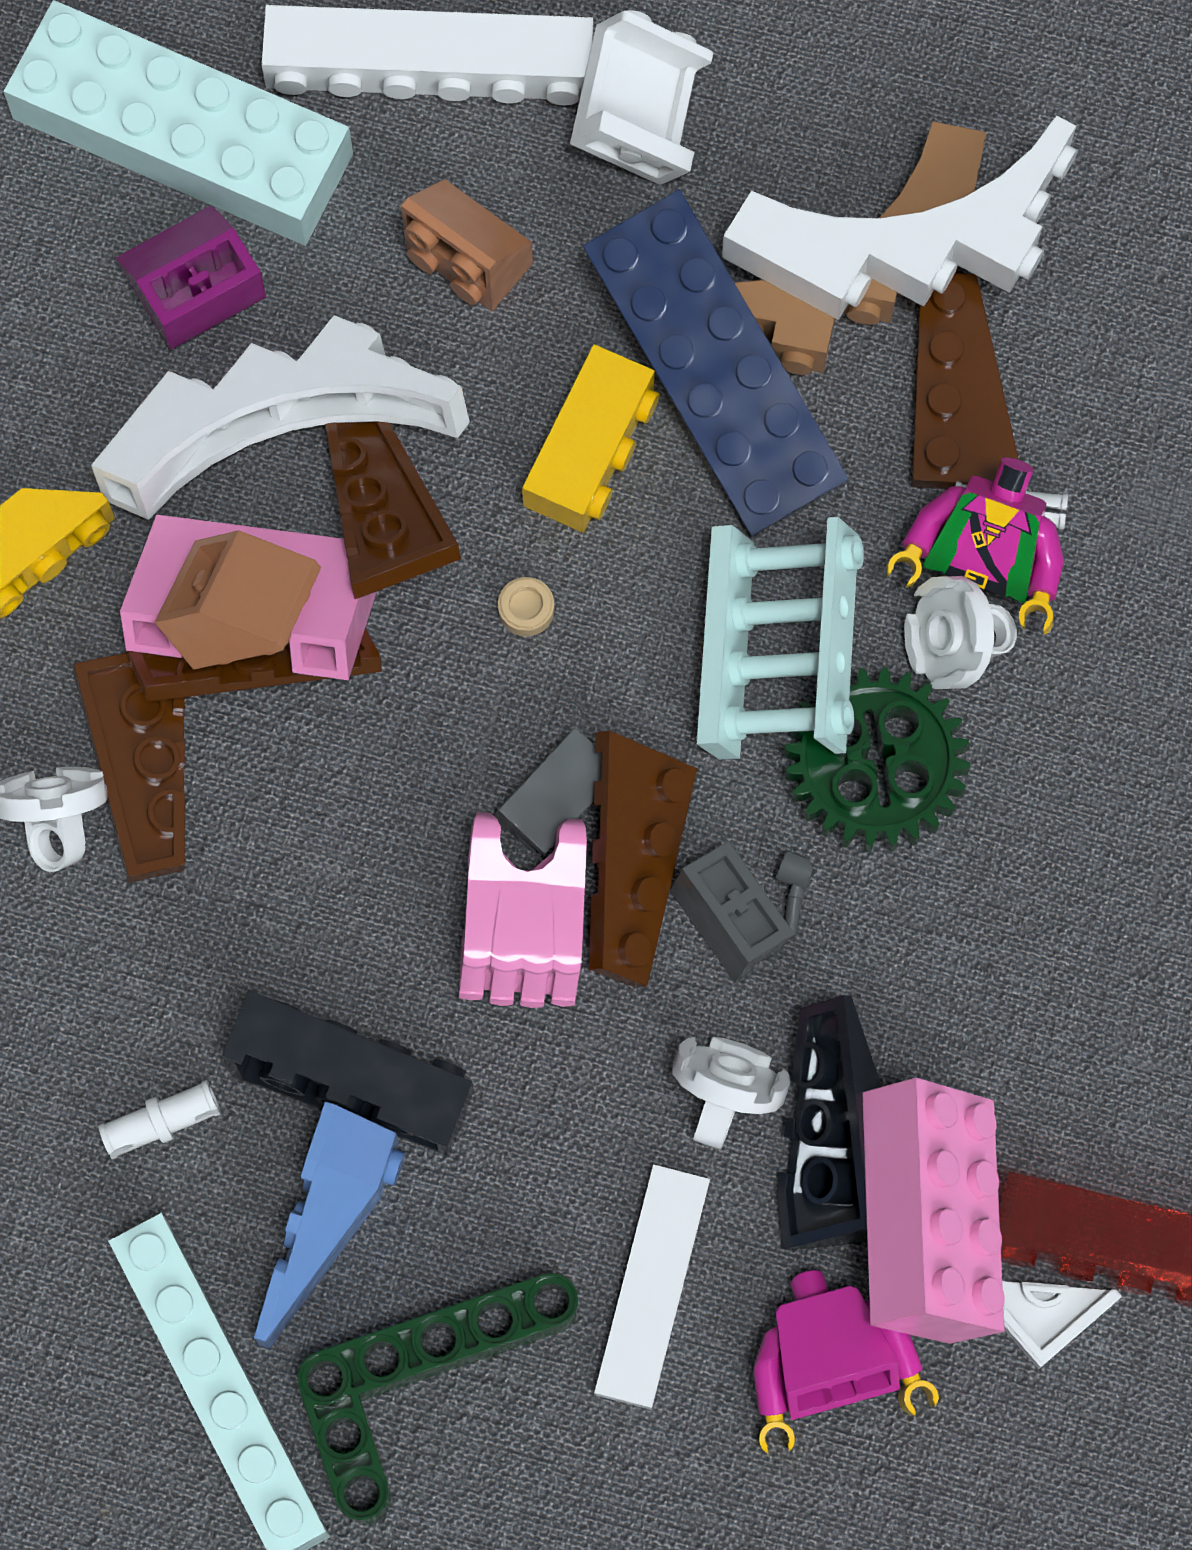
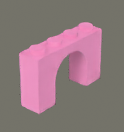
[120,515,377,680]

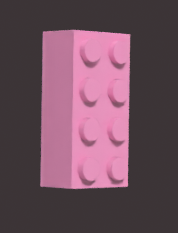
[862,1078,1005,1344]

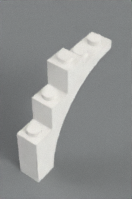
[722,116,1077,320]
[91,315,470,520]

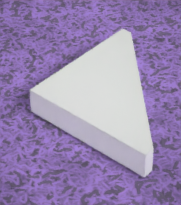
[1002,1281,1122,1370]

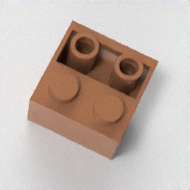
[401,179,533,312]
[154,530,321,670]

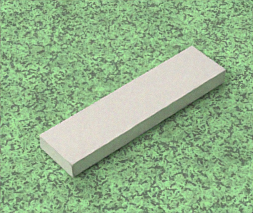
[594,1164,710,1410]

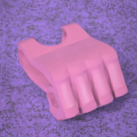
[459,812,587,1008]

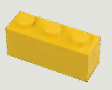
[522,344,660,533]

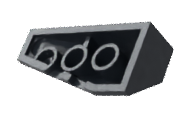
[777,995,882,1250]

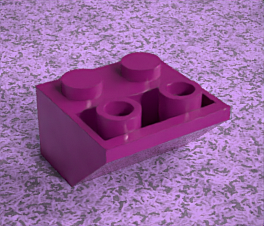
[115,205,266,350]

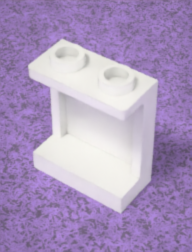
[570,10,713,185]

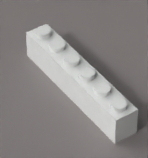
[262,5,593,105]

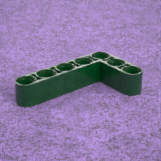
[297,1273,579,1525]

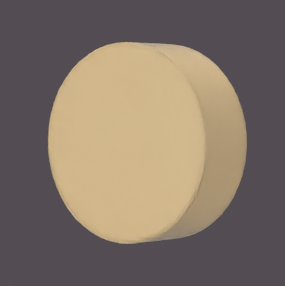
[498,577,555,637]

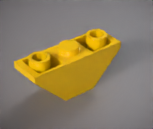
[0,488,115,618]

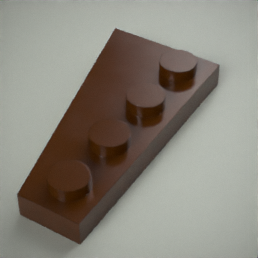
[911,273,1019,489]
[325,421,461,599]
[127,627,382,702]
[73,652,185,883]
[589,730,697,987]

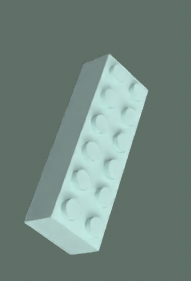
[3,0,353,246]

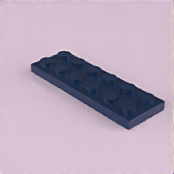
[583,189,849,537]

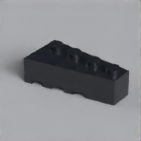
[222,990,474,1157]

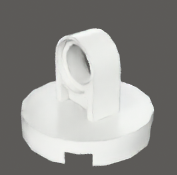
[904,576,1017,689]
[0,767,108,872]
[672,1037,790,1150]

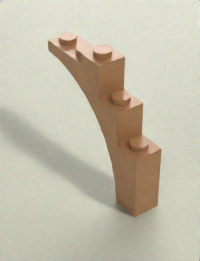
[734,121,986,375]

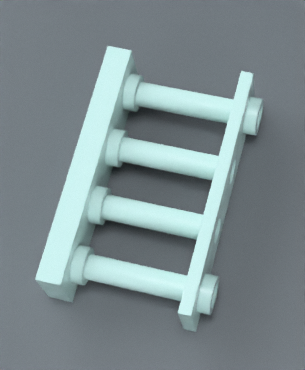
[697,517,864,760]

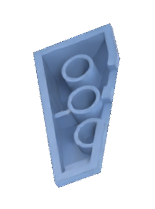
[254,1102,405,1349]

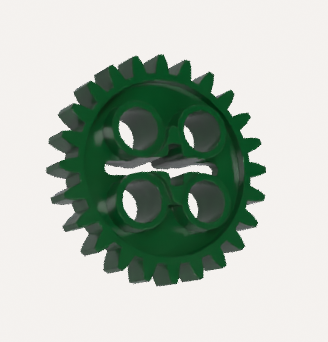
[784,667,970,852]

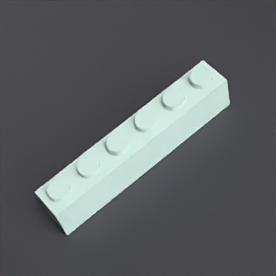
[108,1213,331,1550]

